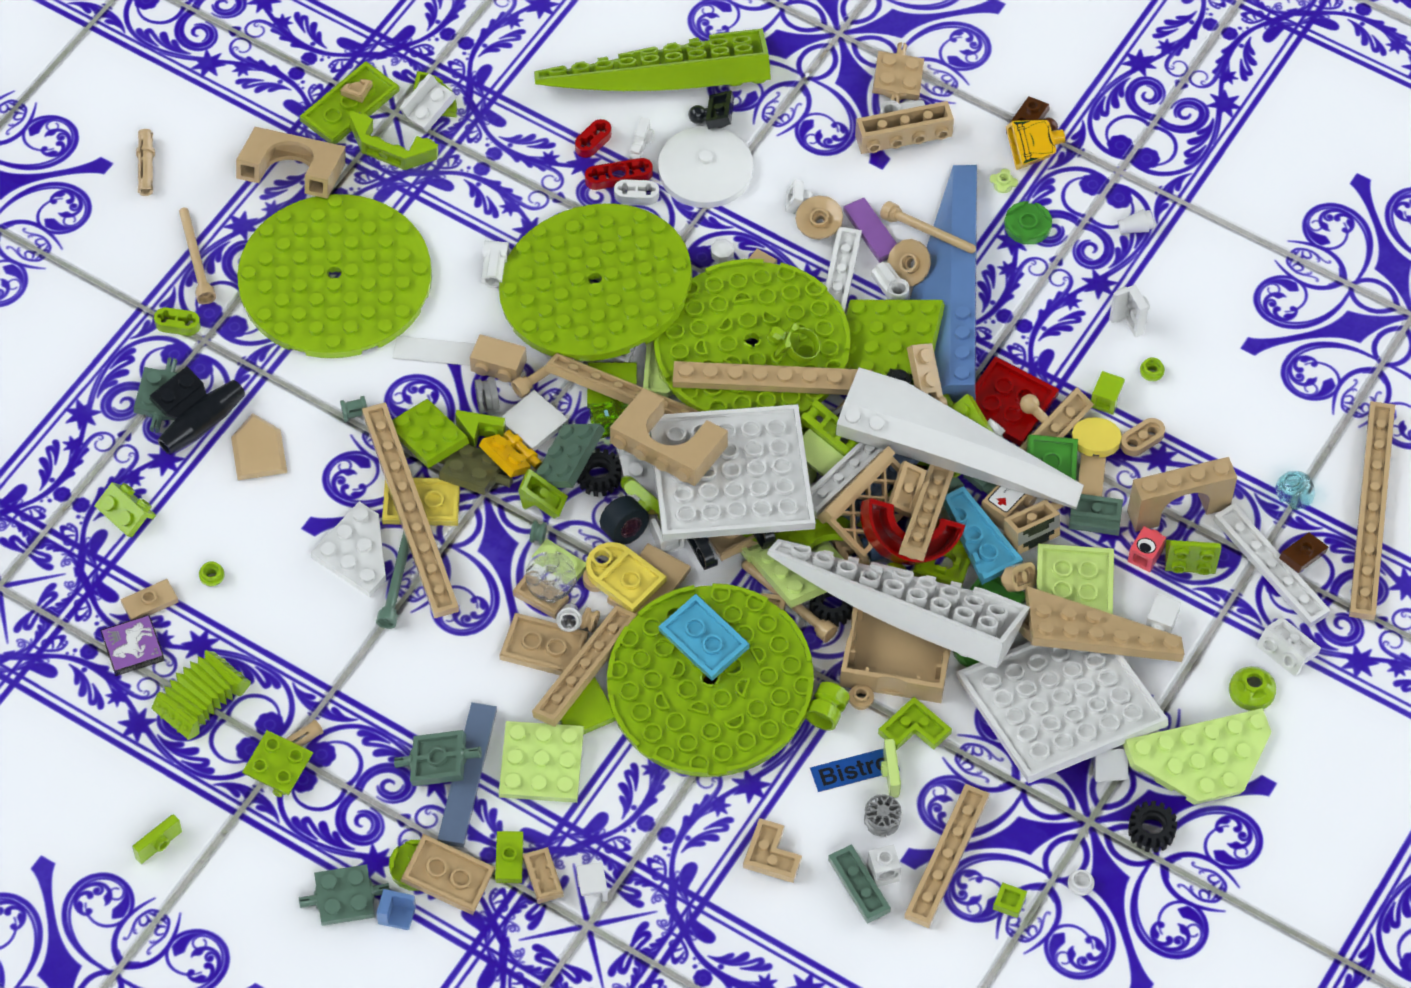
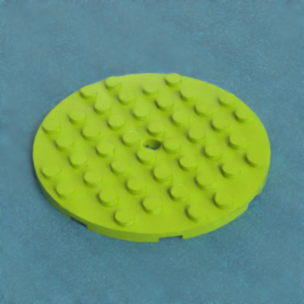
[237,194,432,358]
[499,204,692,361]
[654,259,850,416]
[607,583,814,777]

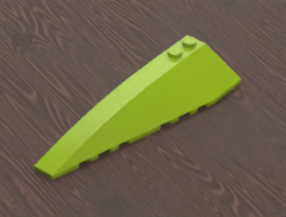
[534,28,771,91]

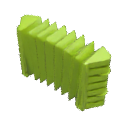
[151,650,251,740]

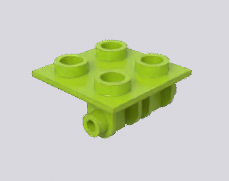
[242,730,313,797]

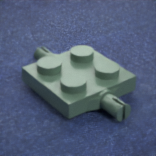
[134,357,178,433]
[394,730,482,786]
[299,864,390,926]

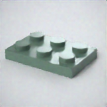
[536,423,605,488]

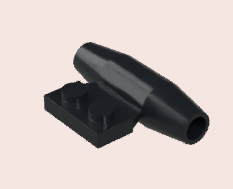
[149,366,245,455]

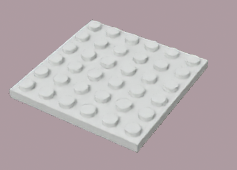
[650,404,816,541]
[956,642,1168,784]

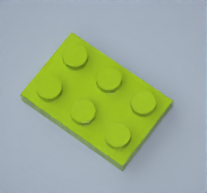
[392,399,469,469]

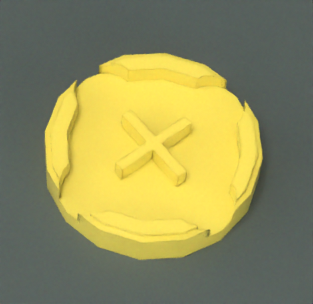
[1072,417,1122,457]

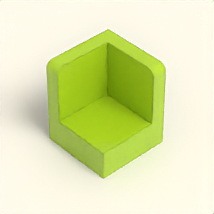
[1091,371,1125,415]

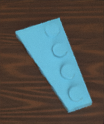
[943,486,1023,585]

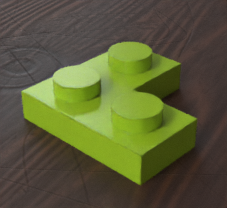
[878,697,952,750]

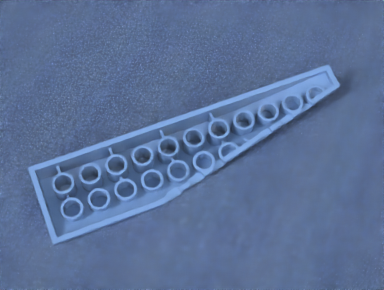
[909,165,977,402]

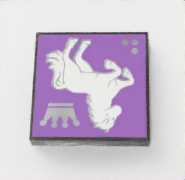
[100,615,165,676]

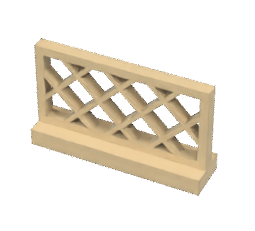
[817,446,904,559]

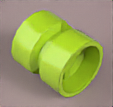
[806,681,850,731]

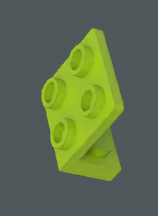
[1165,540,1221,575]

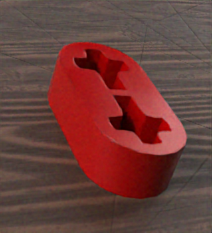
[575,119,612,158]

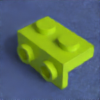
[94,482,156,537]

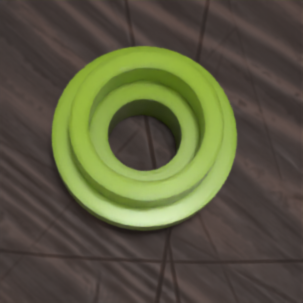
[1140,357,1165,381]
[199,561,225,586]

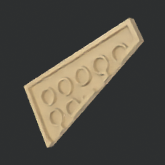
[1025,586,1185,662]

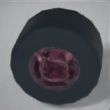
[599,496,649,545]

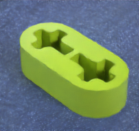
[154,308,201,336]

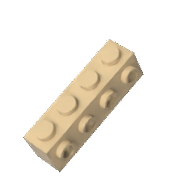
[855,101,954,154]

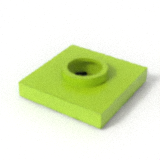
[913,539,971,588]

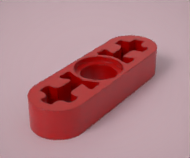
[585,158,653,190]

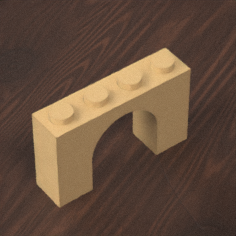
[236,127,346,199]
[610,388,728,486]
[1127,457,1237,532]

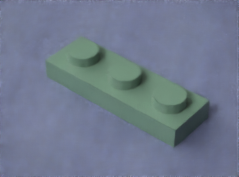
[828,844,891,924]

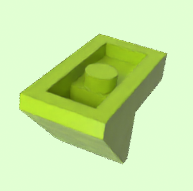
[455,410,506,447]
[518,469,568,519]

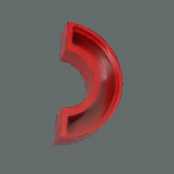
[860,498,965,565]

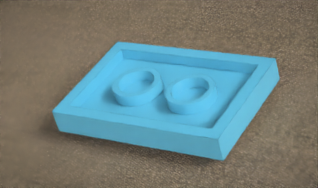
[658,594,750,681]

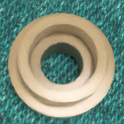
[849,685,874,710]

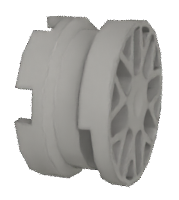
[474,377,500,414]
[864,794,902,836]

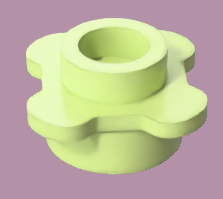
[990,169,1018,193]

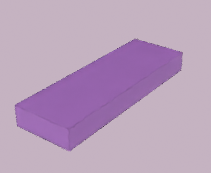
[843,198,897,263]

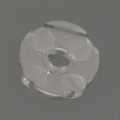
[525,551,577,603]

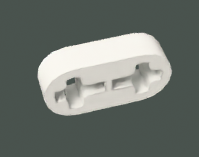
[614,180,659,205]

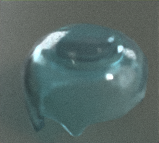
[1275,471,1315,510]

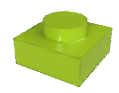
[993,882,1027,918]

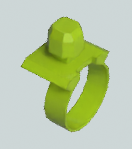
[767,323,821,363]

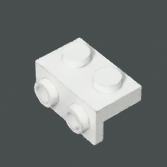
[1109,284,1150,337]

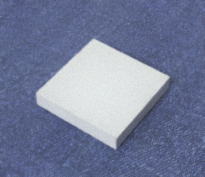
[501,390,569,451]

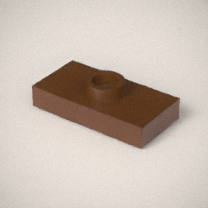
[1279,532,1329,573]

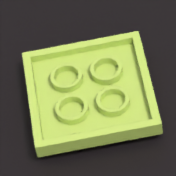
[751,541,844,608]
[1036,544,1114,614]
[499,721,584,803]

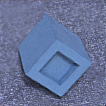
[376,889,416,930]

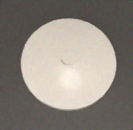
[658,126,753,208]

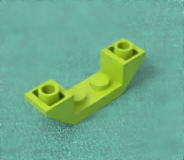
[349,110,438,170]

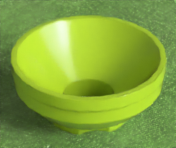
[1229,666,1276,711]

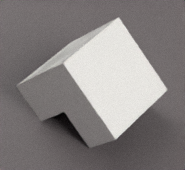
[1091,745,1128,782]

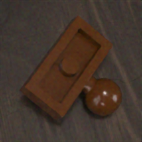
[1006,96,1058,134]

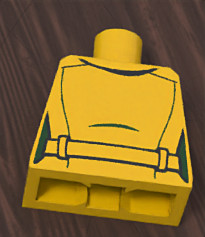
[1006,120,1065,170]

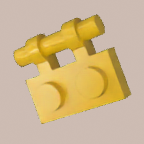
[479,430,542,478]

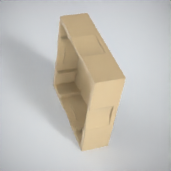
[840,607,951,703]

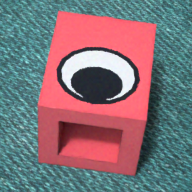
[1127,527,1166,572]

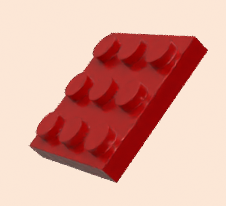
[975,356,1059,446]

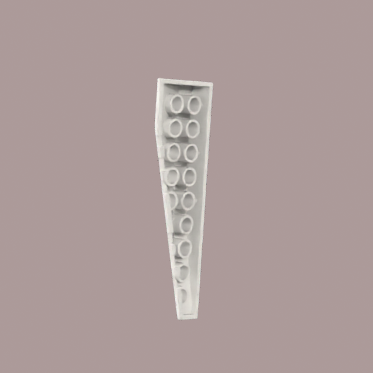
[836,367,1084,509]
[767,539,1030,668]

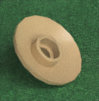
[795,196,843,240]
[887,239,931,287]

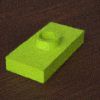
[132,814,182,864]
[495,831,524,883]

